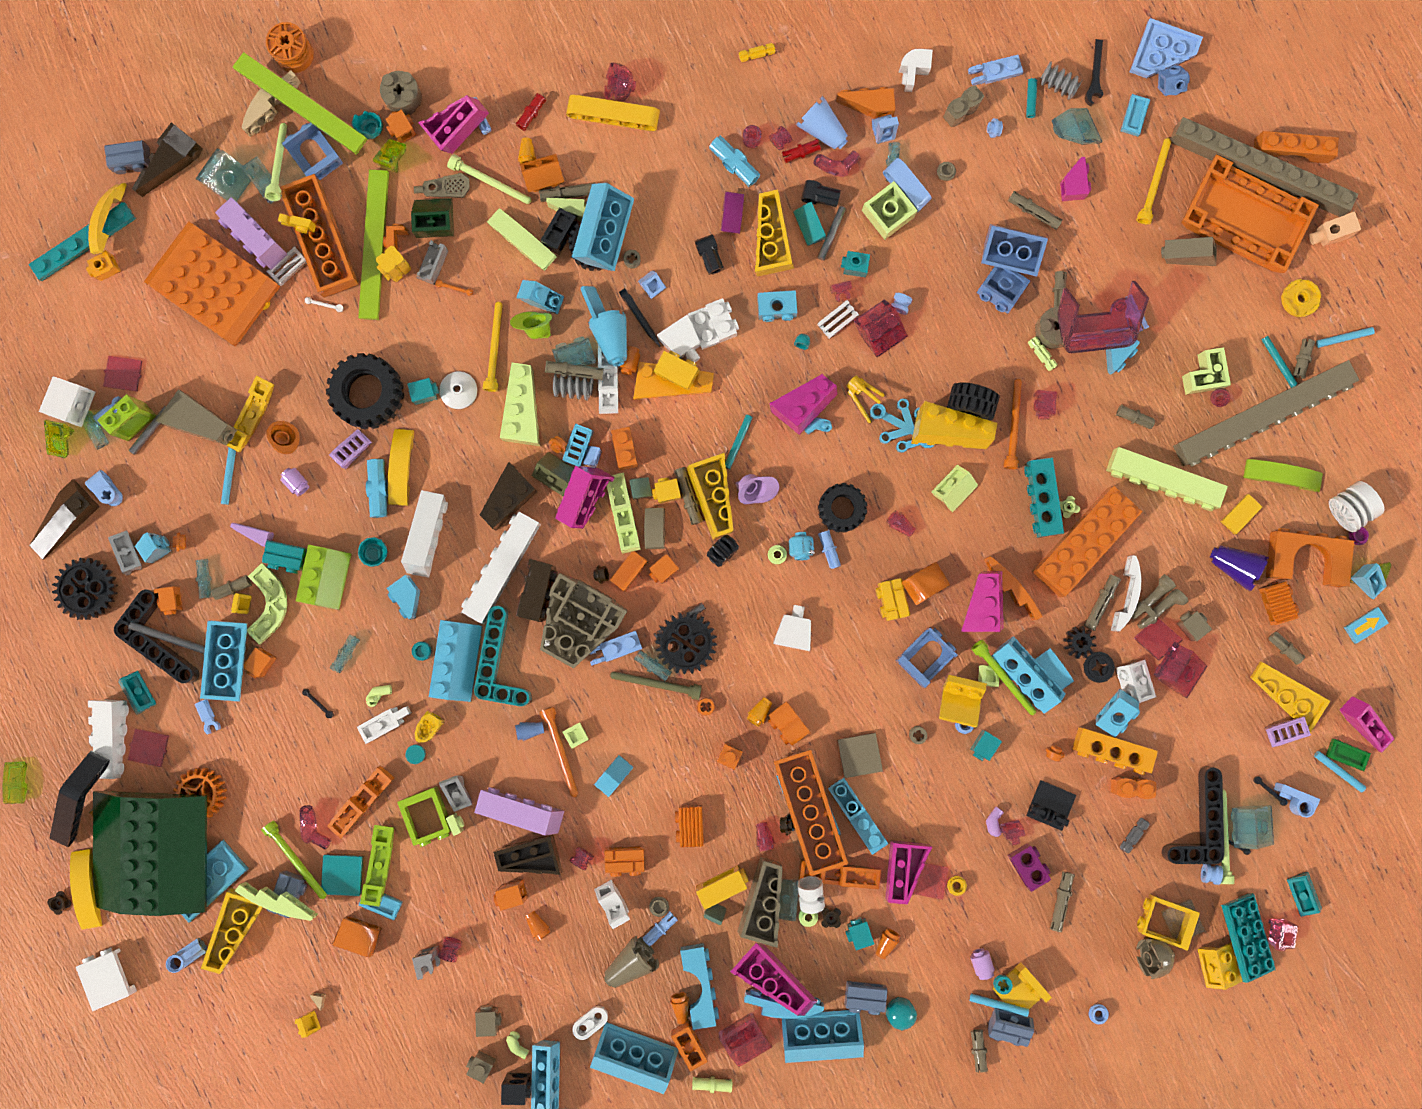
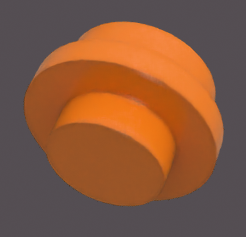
[549,436,567,453]
[172,532,186,552]
[1045,745,1065,762]

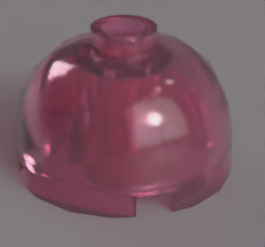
[604,62,636,102]

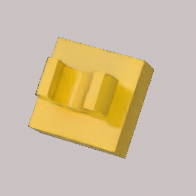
[294,1010,321,1038]

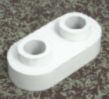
[573,1006,608,1040]

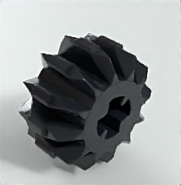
[707,535,739,567]
[1063,626,1097,659]

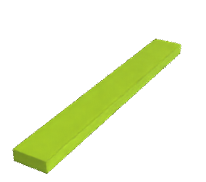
[233,52,368,155]
[358,170,389,320]

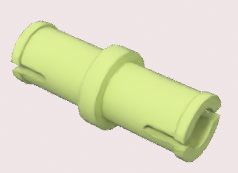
[692,1076,732,1093]

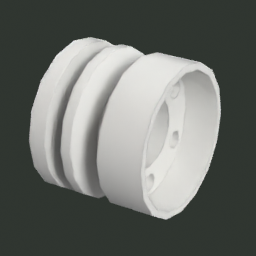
[1329,481,1385,532]

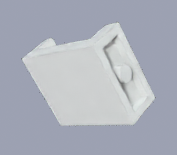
[39,376,95,427]
[76,947,137,1011]

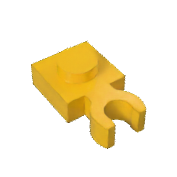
[278,214,316,234]

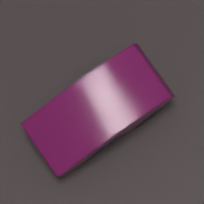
[720,191,744,234]

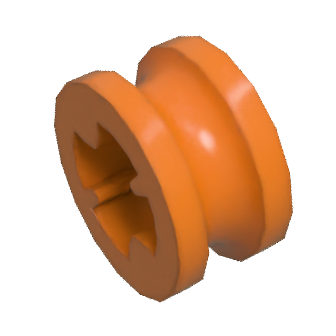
[697,698,715,716]

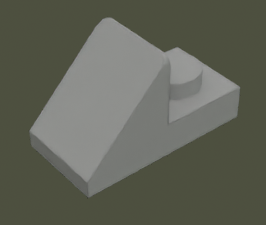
[439,775,472,812]

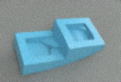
[1035,648,1074,690]

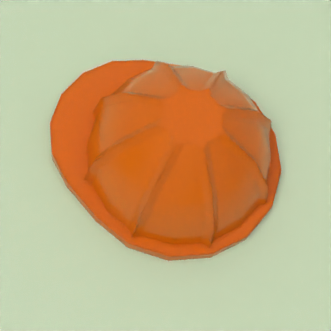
[266,421,299,454]

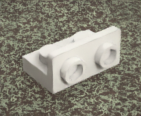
[1116,660,1156,703]

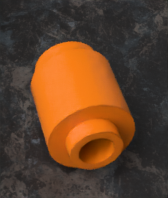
[618,346,640,376]

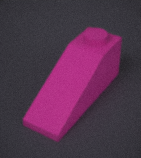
[1340,696,1394,753]

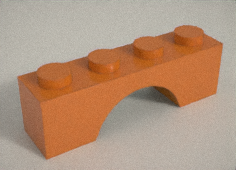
[1254,131,1339,164]

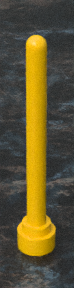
[1136,138,1171,225]
[482,301,502,392]

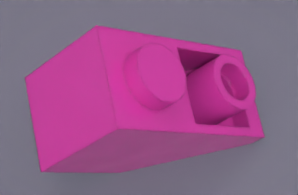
[1060,157,1091,201]

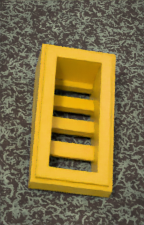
[231,593,252,614]

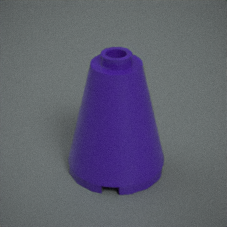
[1210,545,1269,591]

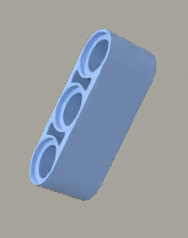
[883,158,932,213]

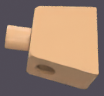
[1309,212,1361,247]

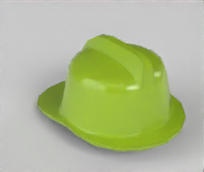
[510,312,552,339]

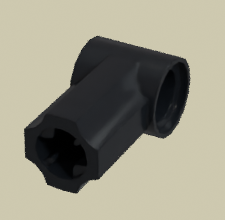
[801,180,841,208]
[695,234,724,275]

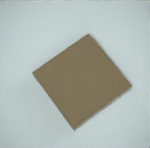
[837,733,883,778]

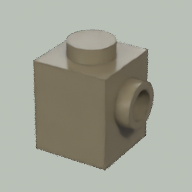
[1176,611,1212,641]
[475,1004,502,1037]
[466,1050,496,1084]

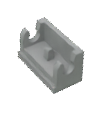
[416,240,448,285]
[108,530,142,576]
[412,946,440,980]

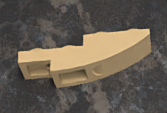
[242,70,301,137]

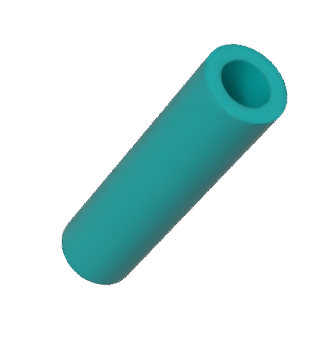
[1026,78,1037,118]

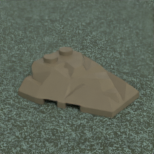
[540,573,628,669]

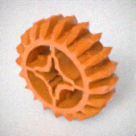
[173,767,227,818]

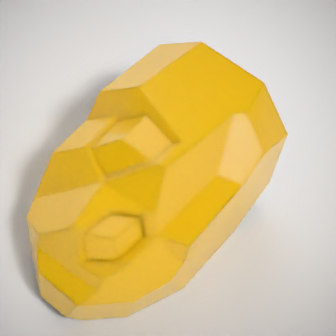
[414,711,445,743]

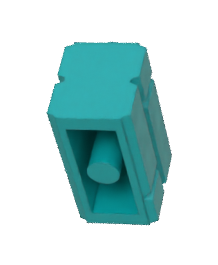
[262,540,307,574]

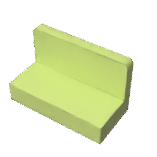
[932,465,978,512]

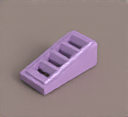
[329,429,372,470]
[230,523,274,547]
[1265,716,1311,747]

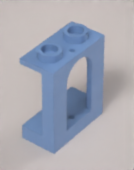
[282,123,343,180]
[895,628,958,688]

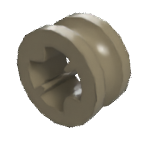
[623,250,641,269]
[909,726,927,744]

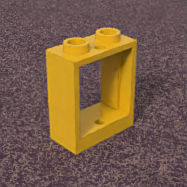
[696,865,749,910]
[1137,894,1200,951]

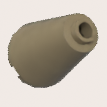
[604,936,659,988]

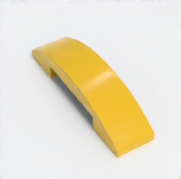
[88,183,127,255]
[226,375,274,452]
[388,429,414,506]
[70,849,102,929]

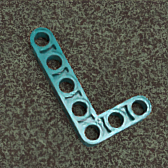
[474,606,532,706]

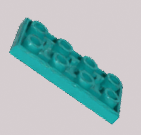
[1221,893,1276,983]

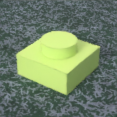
[978,665,999,687]
[563,722,589,749]
[446,813,465,836]

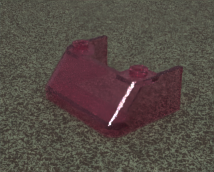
[1057,281,1149,354]

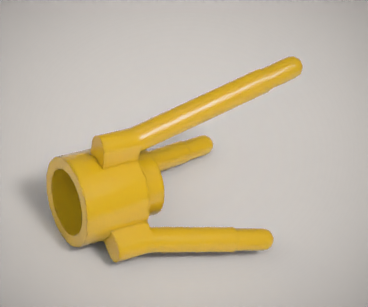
[846,375,885,423]

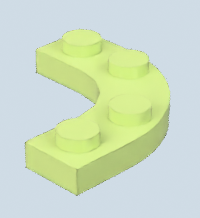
[247,563,287,645]

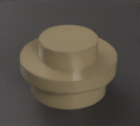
[937,162,956,181]
[649,897,669,917]

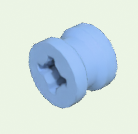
[890,293,913,315]
[1201,864,1223,885]

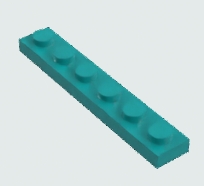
[28,202,136,281]

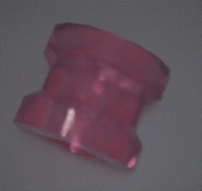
[743,125,761,148]
[769,126,793,151]
[569,847,594,870]

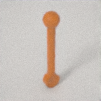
[435,279,473,296]

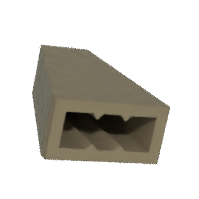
[156,389,237,445]

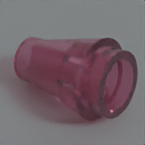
[886,510,916,537]
[756,822,776,852]

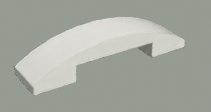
[1111,555,1141,632]

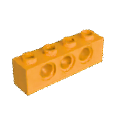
[1072,727,1158,775]

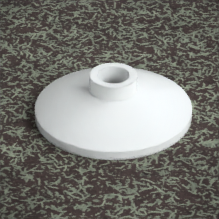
[439,371,478,409]

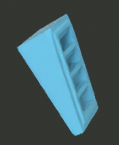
[562,424,594,466]

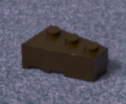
[479,462,537,530]
[516,559,558,622]
[493,834,563,875]

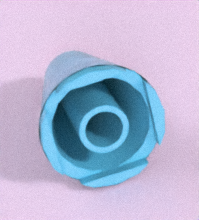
[588,310,627,367]

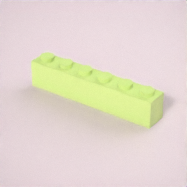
[1106,447,1228,511]

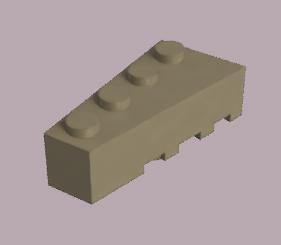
[737,857,782,948]

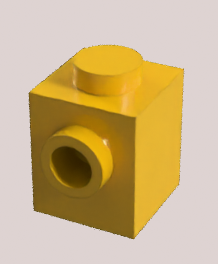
[652,477,681,504]

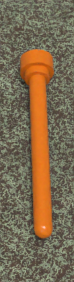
[1003,379,1022,470]
[539,707,578,798]

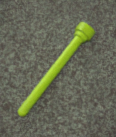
[971,639,1036,715]
[261,820,327,899]

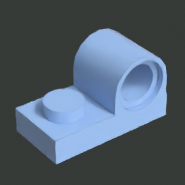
[872,114,899,144]
[1273,783,1320,818]

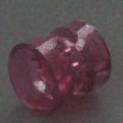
[438,936,463,962]

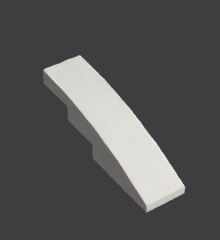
[598,345,618,414]

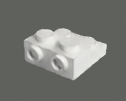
[688,298,739,350]

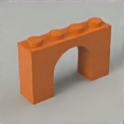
[1266,528,1354,588]

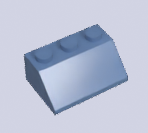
[981,224,1048,276]

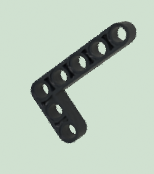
[114,589,199,683]
[50,751,110,847]
[1161,766,1224,864]

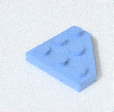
[1129,18,1203,78]

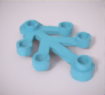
[870,398,936,453]

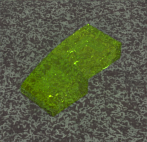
[2,761,28,804]

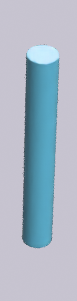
[1316,327,1375,348]
[221,447,236,505]
[1314,751,1366,793]
[969,993,1029,1017]

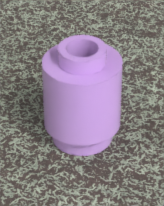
[280,468,309,496]
[970,948,995,980]

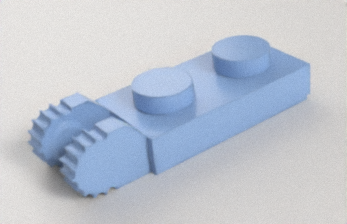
[968,55,1023,85]
[590,631,642,666]

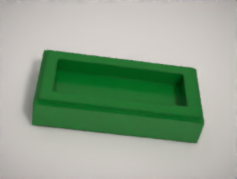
[1326,739,1371,771]

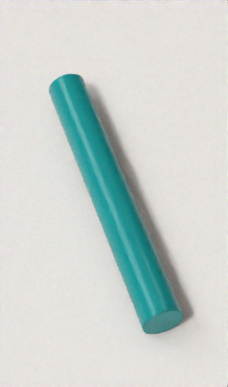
[1261,336,1298,388]
[725,414,753,469]

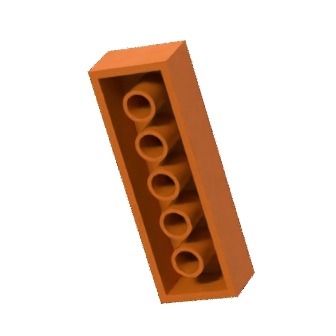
[280,174,359,298]
[1032,486,1143,598]
[773,750,848,876]

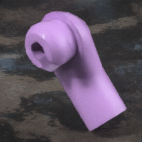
[986,807,1004,837]

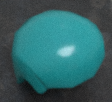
[351,111,383,140]
[358,537,388,567]
[886,997,917,1031]

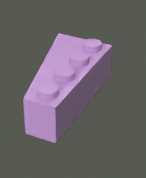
[215,197,288,270]
[474,787,564,835]

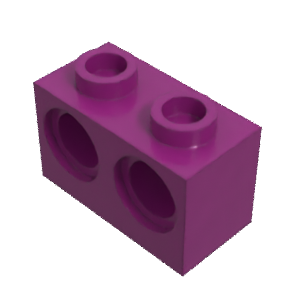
[1007,843,1051,892]

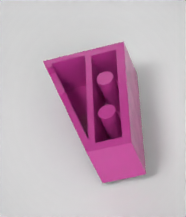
[769,374,838,435]
[961,571,1004,632]

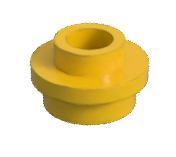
[947,876,967,896]

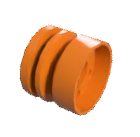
[266,22,314,73]

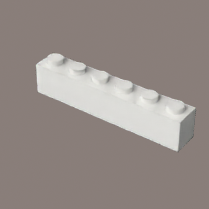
[461,512,541,624]

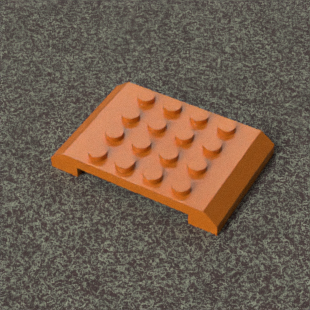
[1181,154,1319,273]
[144,221,280,347]

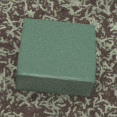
[629,477,652,500]
[703,904,726,925]

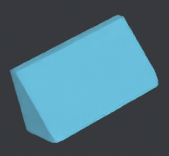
[580,286,605,320]

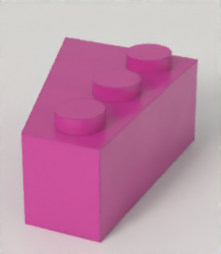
[418,95,489,154]
[555,466,615,529]
[885,840,932,905]

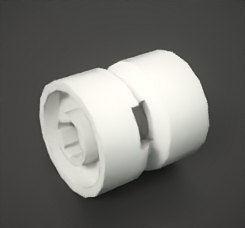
[797,876,825,914]

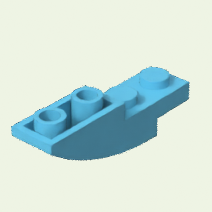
[828,778,888,855]
[744,989,824,1019]

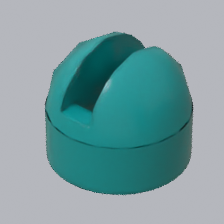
[794,334,810,350]

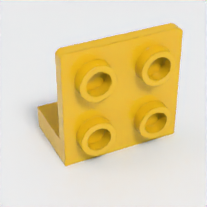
[939,675,987,728]
[1198,942,1243,990]
[992,962,1052,1009]

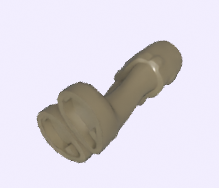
[1131,574,1189,629]

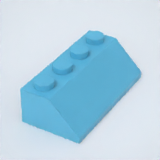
[572,183,635,271]
[429,620,482,702]
[200,621,247,701]
[781,1010,864,1063]
[590,1022,678,1094]

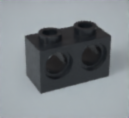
[541,207,578,255]
[501,1073,532,1105]

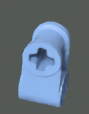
[85,470,123,506]

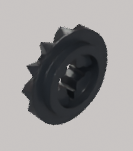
[1083,652,1115,683]

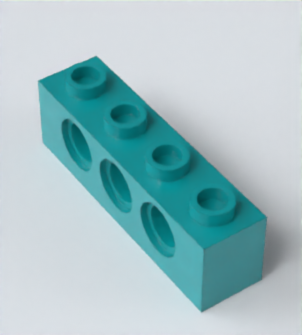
[1024,458,1064,538]

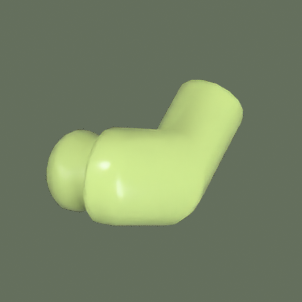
[366,685,392,707]
[506,1031,529,1060]

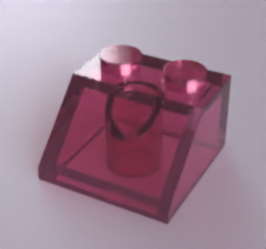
[1154,643,1207,698]

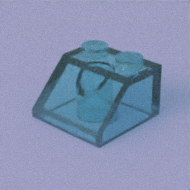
[196,148,255,202]
[1231,805,1274,849]

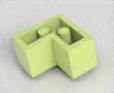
[1182,347,1231,395]

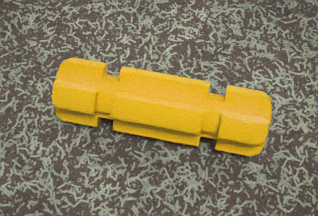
[739,43,775,62]

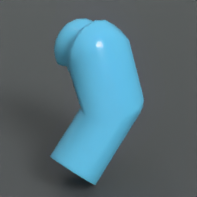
[804,418,832,435]

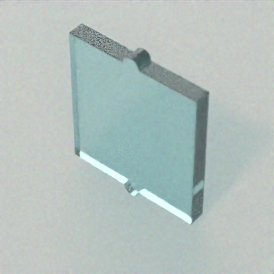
[1161,899,1205,940]

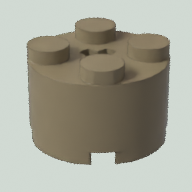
[380,71,422,115]
[1035,306,1079,349]

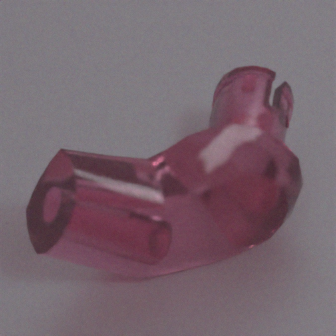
[813,150,861,177]
[299,805,332,850]

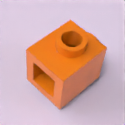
[386,109,417,144]

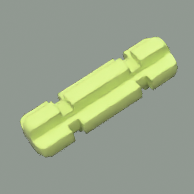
[1028,337,1057,371]

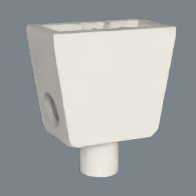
[657,315,700,362]
[773,605,811,651]

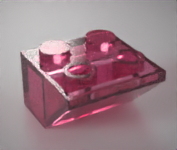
[853,299,908,357]
[719,1012,772,1067]

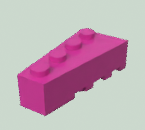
[730,943,817,1016]

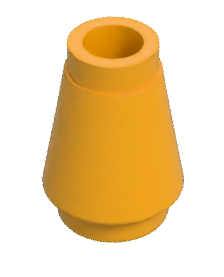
[518,137,536,164]
[746,697,773,727]

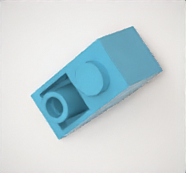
[516,280,564,314]
[1105,328,1140,375]
[135,532,171,563]
[386,575,420,620]

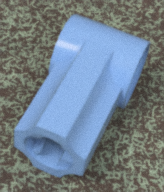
[166,938,207,973]

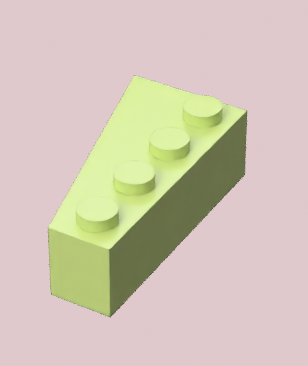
[500,363,540,446]

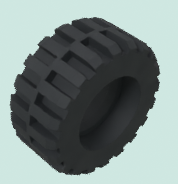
[326,353,404,429]

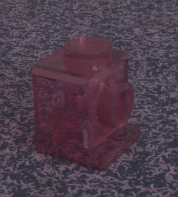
[1033,390,1057,420]
[1268,919,1298,951]

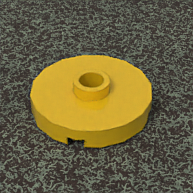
[1281,279,1321,317]

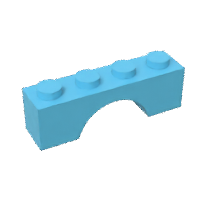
[680,943,719,1030]

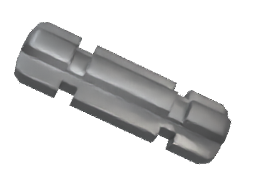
[1120,818,1150,853]

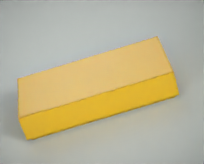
[1220,494,1262,535]

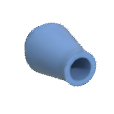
[515,722,544,741]

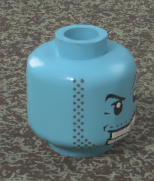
[789,532,814,561]

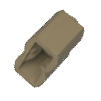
[943,85,984,127]

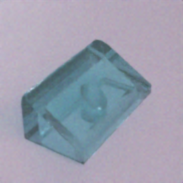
[83,410,109,450]
[779,879,798,921]

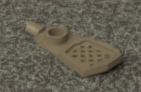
[414,173,470,198]

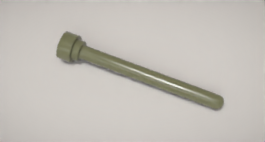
[610,671,702,700]

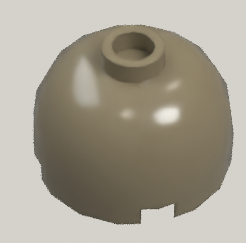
[1136,938,1175,979]

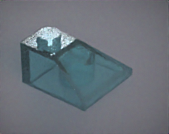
[1051,108,1103,145]

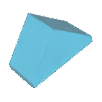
[1351,563,1387,600]
[594,755,633,797]

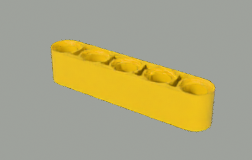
[566,95,660,131]

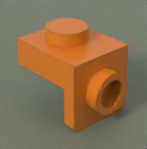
[383,223,409,251]

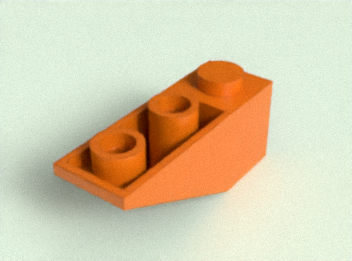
[836,87,895,119]

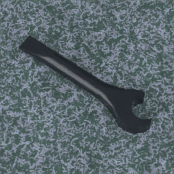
[1085,39,1103,106]
[619,288,660,347]

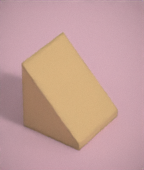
[310,992,326,1010]

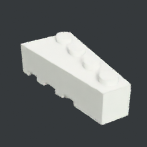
[401,490,448,578]
[88,699,129,779]

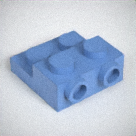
[976,266,1030,314]

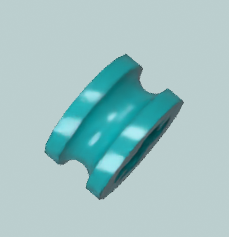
[993,974,1013,995]

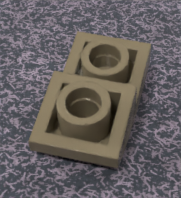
[644,508,666,549]

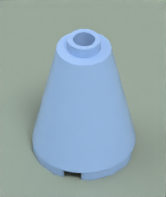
[796,96,848,150]

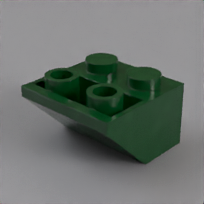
[411,198,454,238]

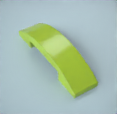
[1243,459,1323,492]
[360,825,394,907]

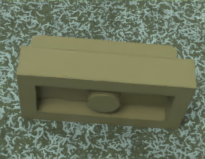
[531,452,574,496]

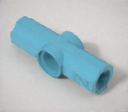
[709,135,760,187]
[366,459,388,518]

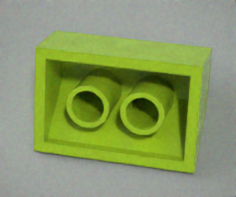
[296,544,352,610]

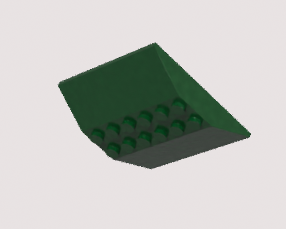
[93,791,207,916]

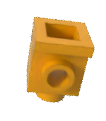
[86,250,121,281]

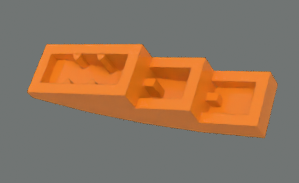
[984,556,1043,621]
[327,765,394,839]
[798,860,881,889]

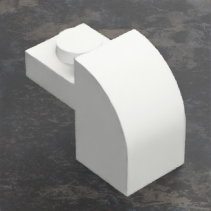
[899,49,933,92]
[594,880,630,929]

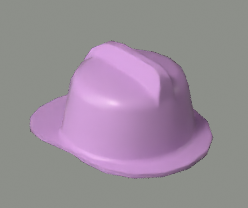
[736,474,779,504]

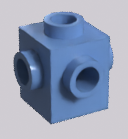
[1158,65,1190,96]

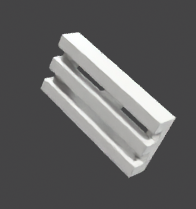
[266,246,307,287]
[817,300,859,339]

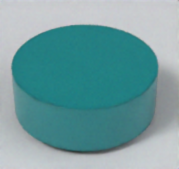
[412,642,432,661]
[405,744,426,764]

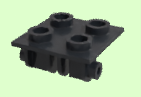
[1026,780,1076,831]

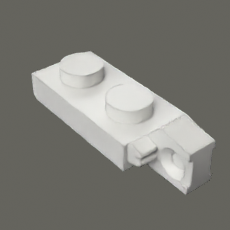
[357,706,412,744]

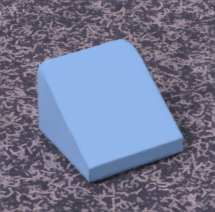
[638,270,666,299]
[583,446,602,468]

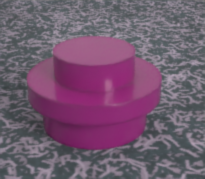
[1348,527,1369,545]

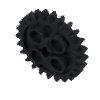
[52,558,118,620]
[654,611,717,674]

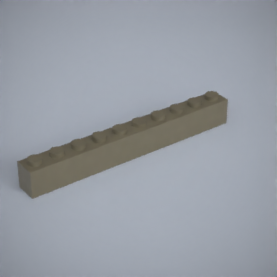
[1170,117,1358,217]
[1173,360,1359,467]

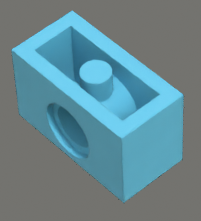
[757,290,797,322]
[1096,689,1140,737]

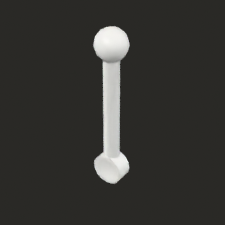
[305,297,344,312]

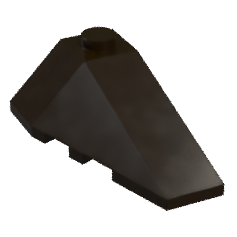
[132,122,203,197]
[29,479,100,559]

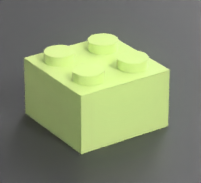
[862,181,917,240]

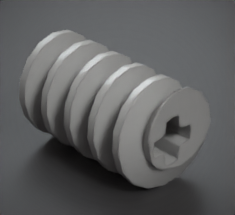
[1040,61,1083,100]
[553,374,594,401]

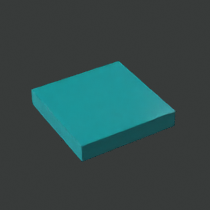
[321,854,363,896]

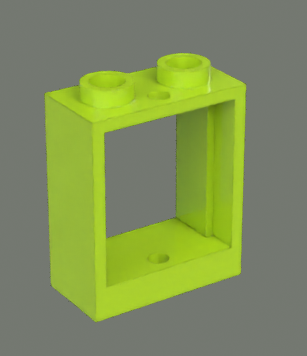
[97,394,157,441]
[397,786,451,847]

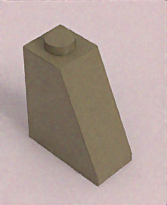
[1161,237,1217,266]

